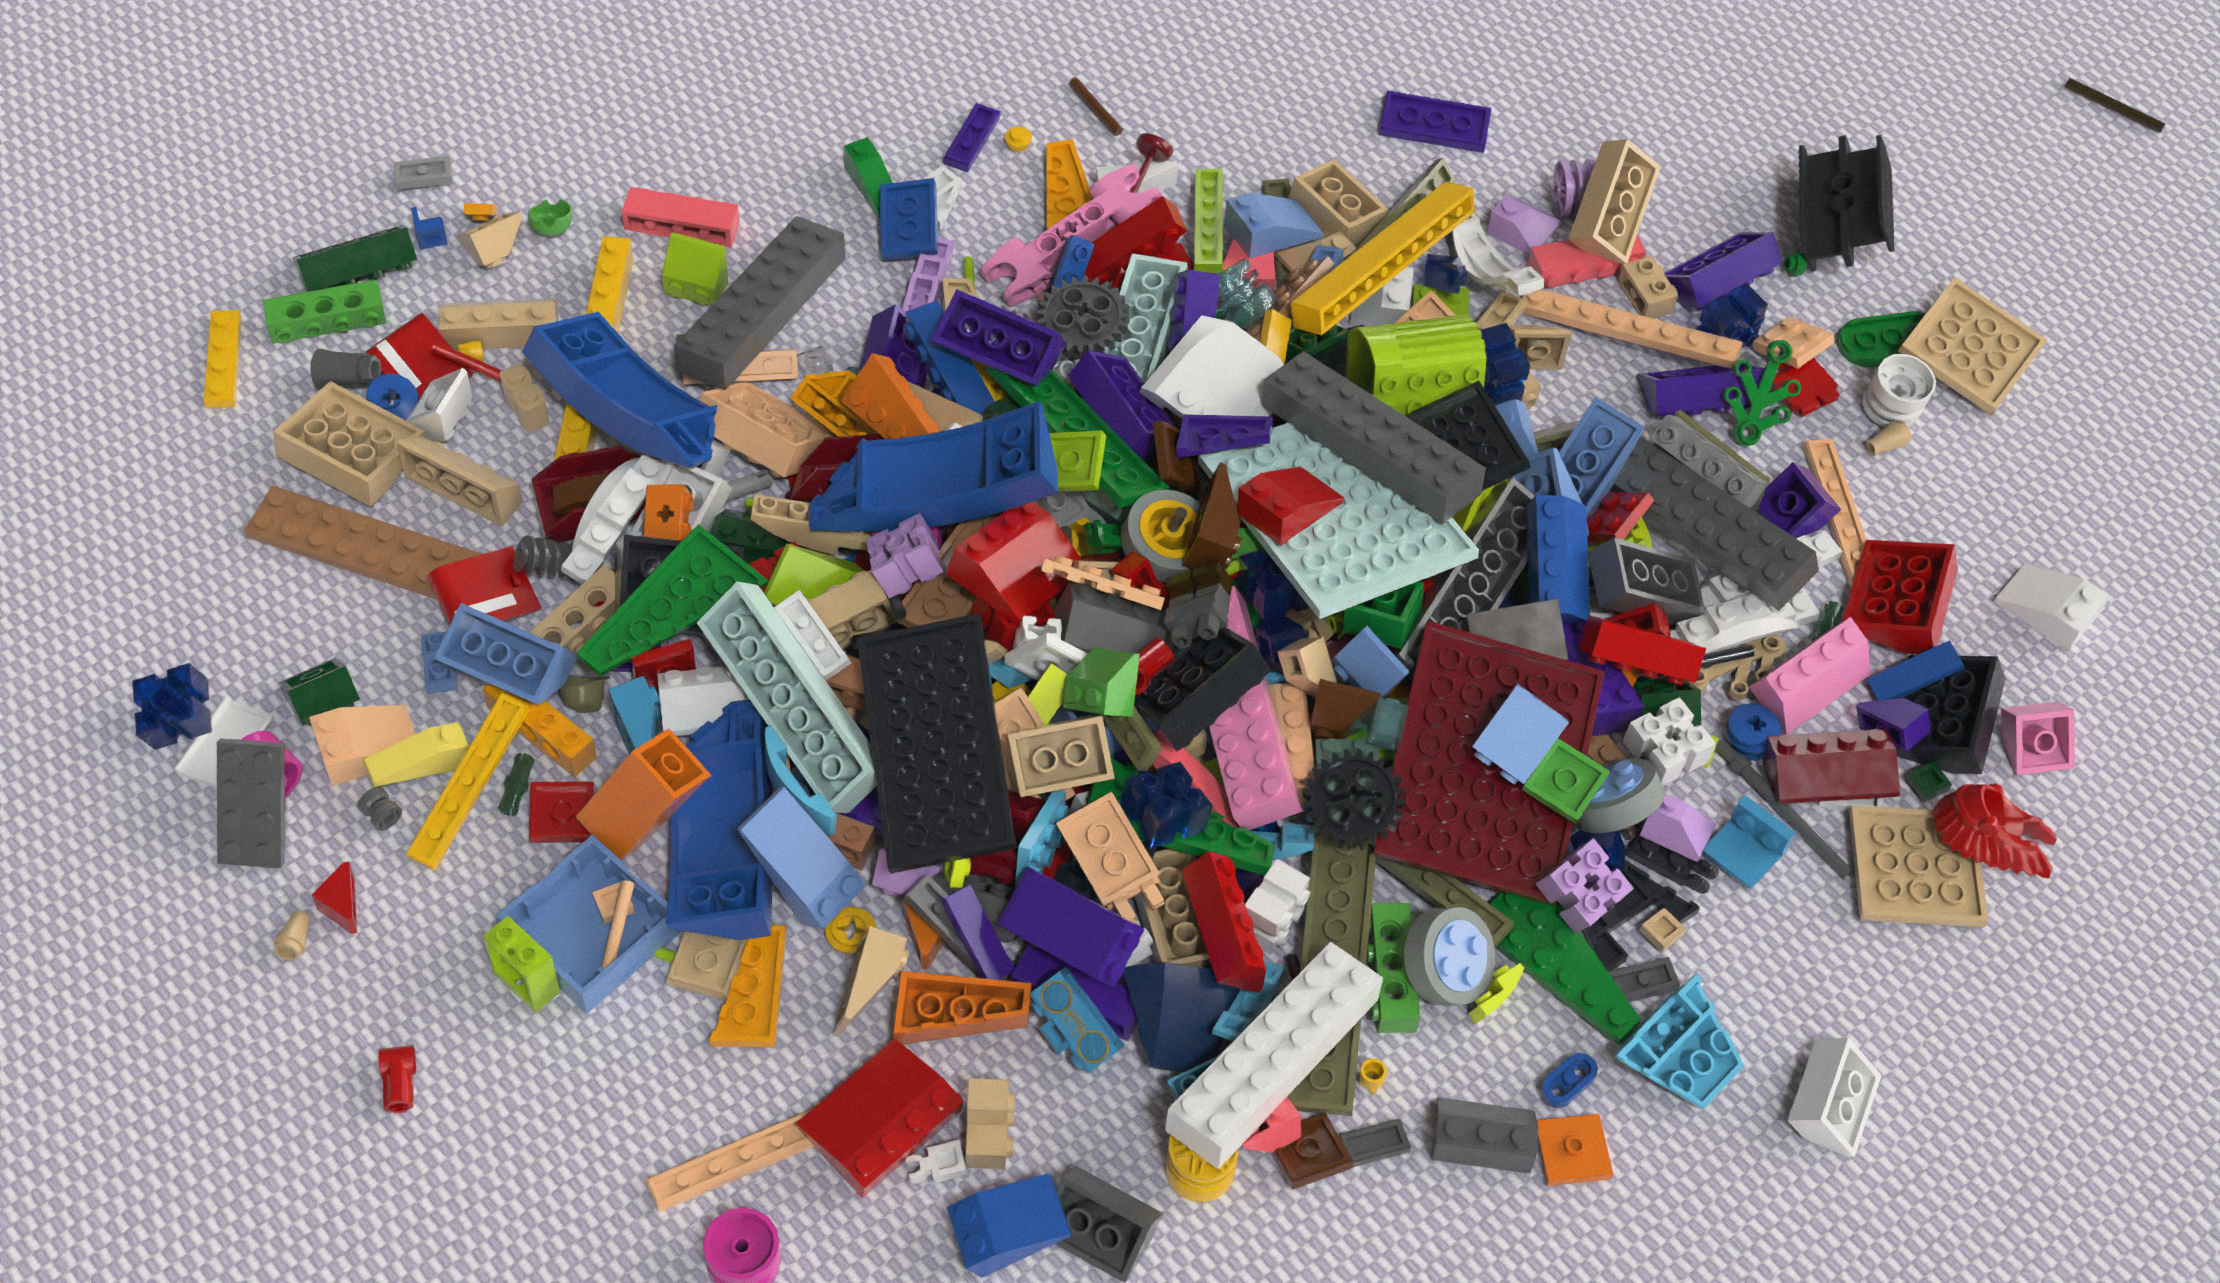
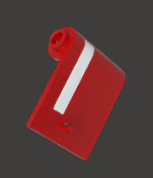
[364,313,473,399]
[427,546,542,626]

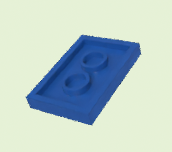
[880,178,938,261]

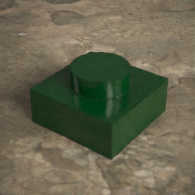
[1906,761,1952,802]

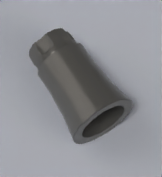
[310,349,382,389]

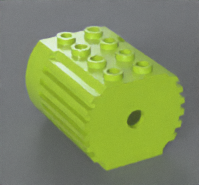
[1345,315,1487,415]

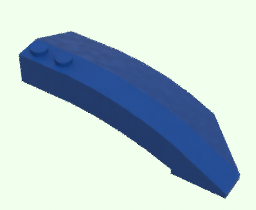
[809,401,1058,532]

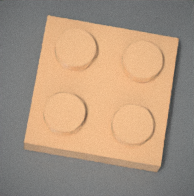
[1753,316,1834,368]

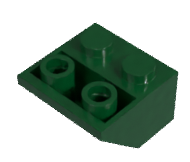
[1284,322,1350,365]

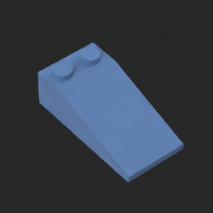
[1559,397,1645,518]
[737,786,865,929]

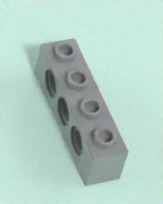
[1650,415,1768,507]

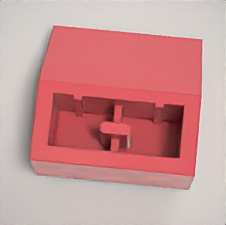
[1241,1097,1301,1153]

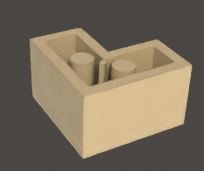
[966,1078,1015,1169]

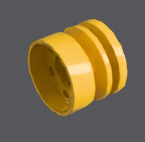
[1165,1135,1239,1202]

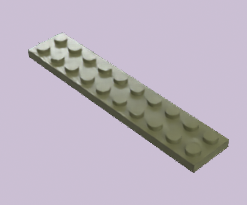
[1287,830,1376,1116]

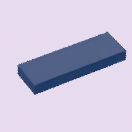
[1867,640,1964,701]

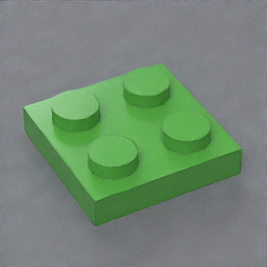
[1522,738,1610,824]

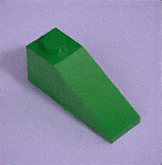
[843,137,893,222]

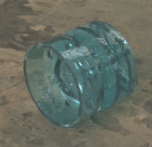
[1217,258,1277,329]

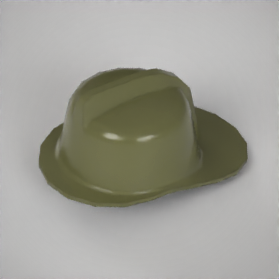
[558,675,610,713]

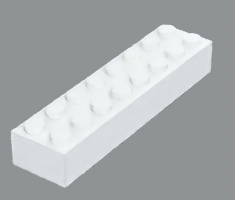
[1165,942,1383,1169]

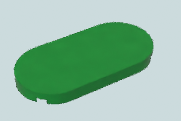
[1837,311,1926,368]

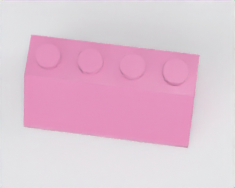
[1749,617,1871,735]

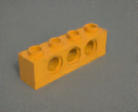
[483,683,597,778]

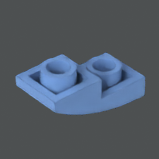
[421,631,458,694]

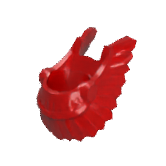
[1932,783,2057,879]

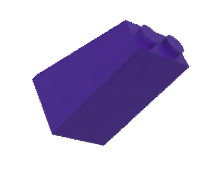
[997,867,1145,987]

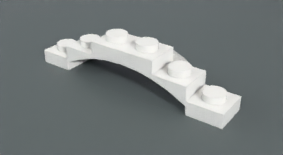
[1451,213,1544,296]
[561,454,669,584]
[1701,530,1843,615]
[1670,591,1820,654]

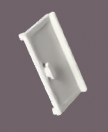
[174,696,274,789]

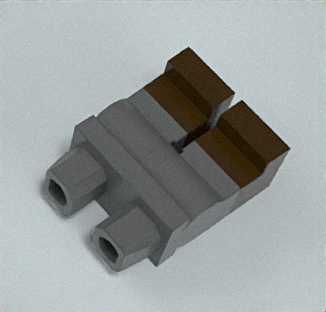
[1164,560,1233,649]

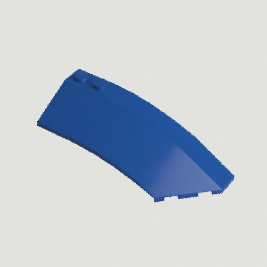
[522,312,717,468]
[666,699,773,940]

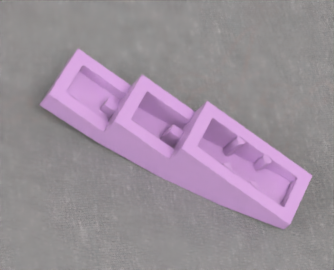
[902,238,955,312]

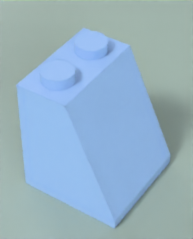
[1472,683,1569,784]

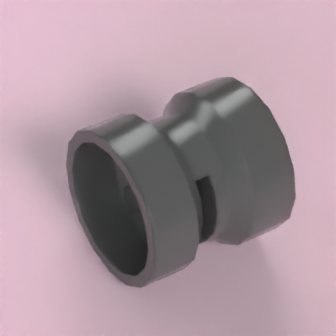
[357,786,402,831]

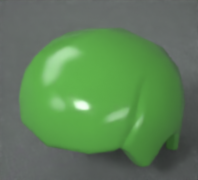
[528,199,572,237]

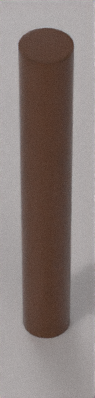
[1069,77,1123,136]

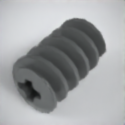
[513,535,575,582]

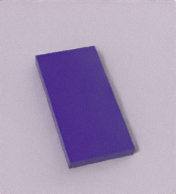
[1379,90,1492,153]

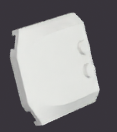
[1140,315,1283,419]

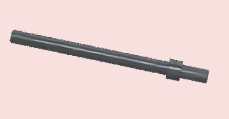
[1716,739,1853,879]

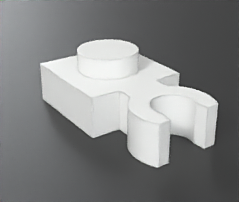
[905,1139,968,1184]

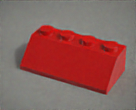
[1181,851,1267,993]

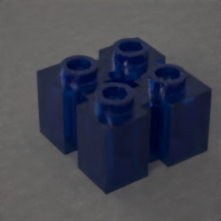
[1696,283,1768,347]
[1480,323,1531,403]
[1238,549,1310,622]
[132,663,212,750]
[1120,762,1213,849]

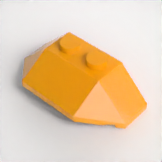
[790,370,879,437]

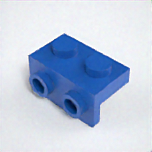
[1049,235,1095,290]

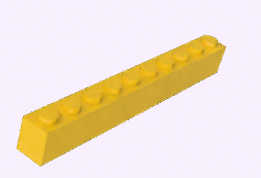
[1291,181,1475,335]
[554,236,634,460]

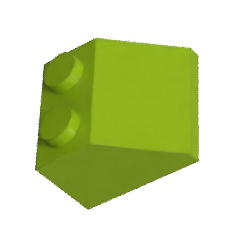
[662,232,729,306]

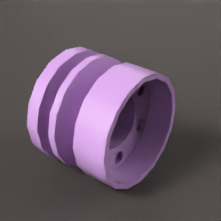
[1552,159,1596,218]

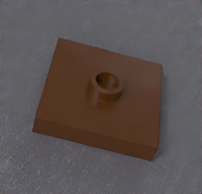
[1153,420,1196,492]
[1271,1113,1353,1190]

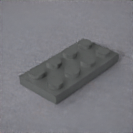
[217,738,285,868]

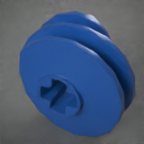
[366,374,419,421]
[1726,703,1782,761]

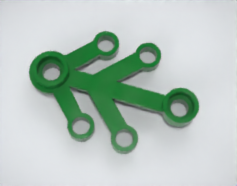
[1722,340,1801,446]

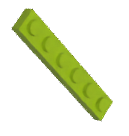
[1194,169,1223,274]

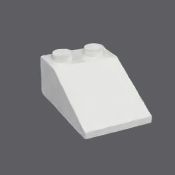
[1993,563,2110,651]

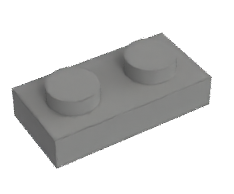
[394,156,453,190]

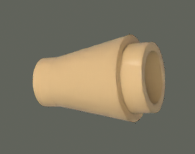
[1866,421,1912,456]
[273,911,311,961]

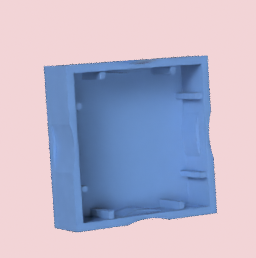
[495,835,682,1014]

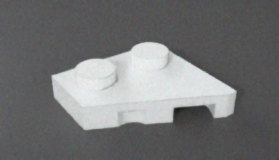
[924,165,962,229]

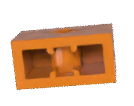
[644,484,694,541]

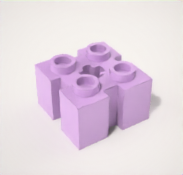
[866,513,944,598]
[1535,838,1634,933]

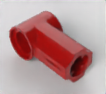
[1135,637,1175,695]
[378,1045,416,1114]

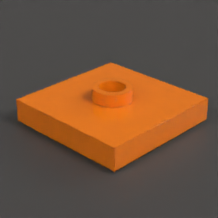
[1537,1114,1614,1186]

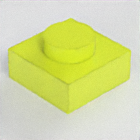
[943,858,971,888]

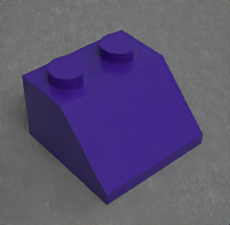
[1758,462,1842,538]

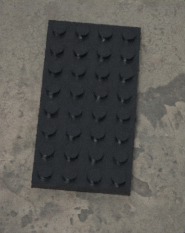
[857,613,1017,874]

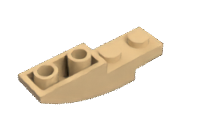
[751,494,871,555]

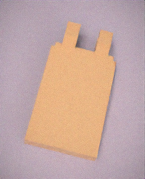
[995,687,1075,801]
[1056,792,1165,922]

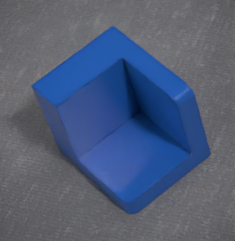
[411,207,448,250]

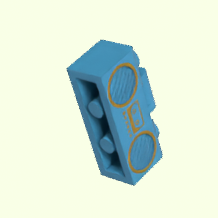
[1030,967,1125,1074]

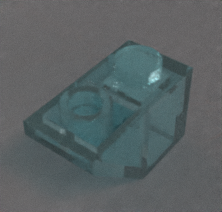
[1366,698,1409,752]

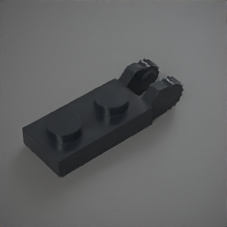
[1627,828,1719,894]

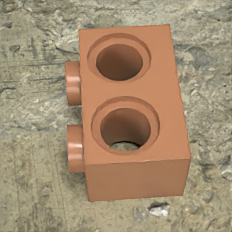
[826,812,875,871]

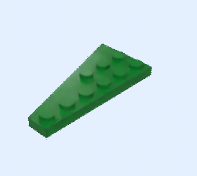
[576,524,769,676]
[1088,753,1276,875]

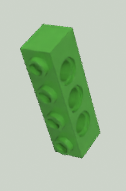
[263,280,387,344]
[1367,903,1420,1033]

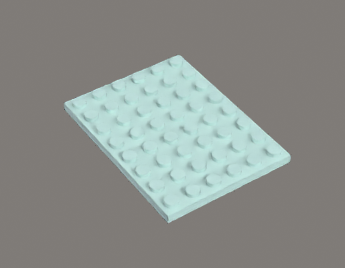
[1198,423,1479,619]

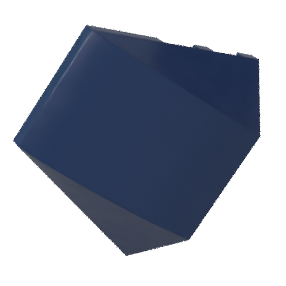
[1122,962,1240,1073]

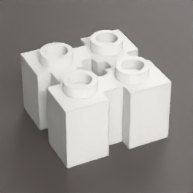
[1623,697,1716,786]
[1245,859,1311,954]

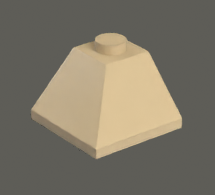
[457,212,522,269]
[1274,231,1356,272]
[1504,324,1572,370]

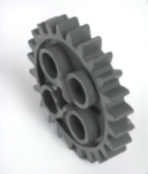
[1036,276,1130,359]

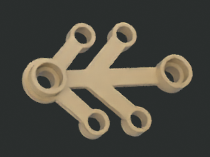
[1689,634,1786,700]

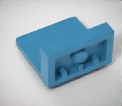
[1702,795,1795,889]

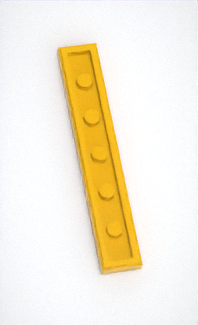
[405,693,531,871]

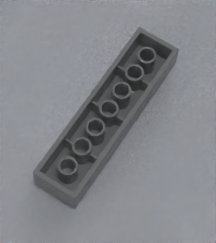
[674,216,845,390]
[1262,351,1486,524]
[1608,436,1819,611]
[1389,477,1534,688]

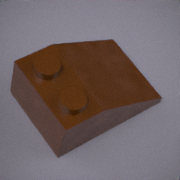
[1182,462,1242,570]

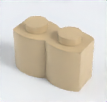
[500,364,549,433]

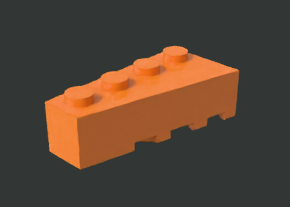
[841,353,942,439]
[893,971,1032,1044]

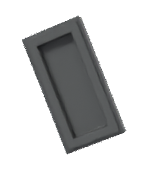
[1338,1118,1411,1167]

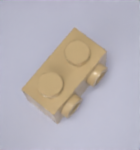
[1618,255,1678,319]

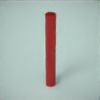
[430,341,503,382]

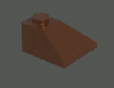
[1310,679,1381,739]

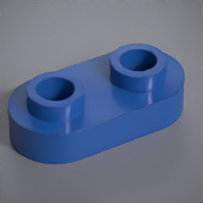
[1541,1053,1598,1108]

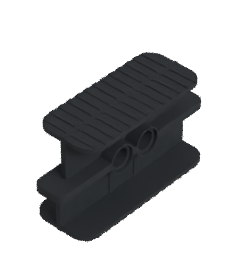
[1798,134,1895,272]

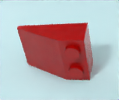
[1237,466,1344,546]

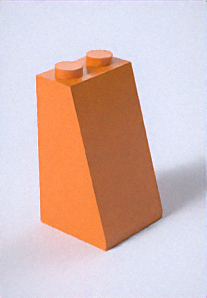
[576,728,711,861]

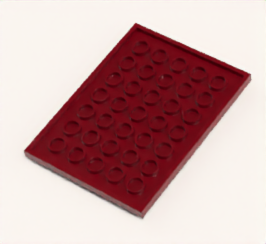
[1371,621,1605,906]

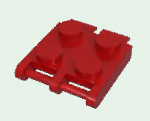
[1770,357,1840,417]

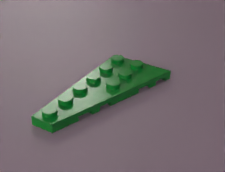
[1490,892,1641,1045]

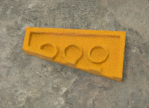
[1046,139,1096,230]
[709,925,787,1048]

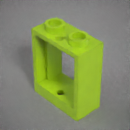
[483,916,560,1013]

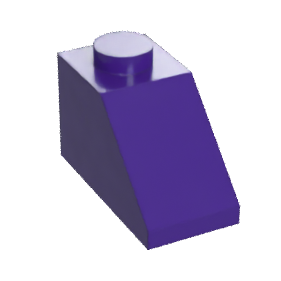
[1856,698,1931,752]

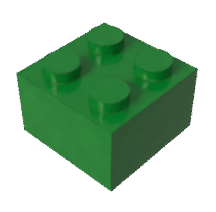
[1343,581,1424,649]

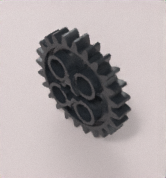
[1302,748,1405,851]

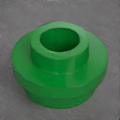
[1783,249,1807,277]

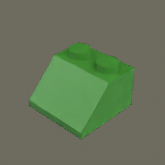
[1063,647,1140,717]

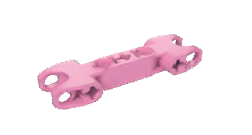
[981,164,1162,306]

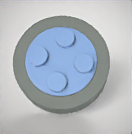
[1576,758,1665,840]
[1404,907,1495,1005]

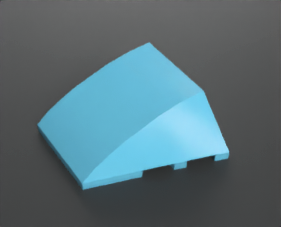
[1614,973,1744,1109]

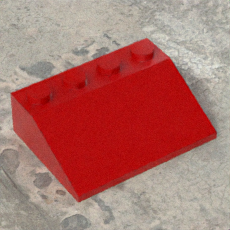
[946,502,1083,625]
[1842,539,1958,654]
[795,1038,964,1199]

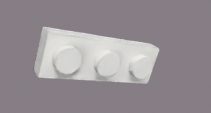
[774,590,851,681]

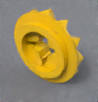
[825,907,877,956]

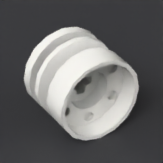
[1862,354,1936,428]

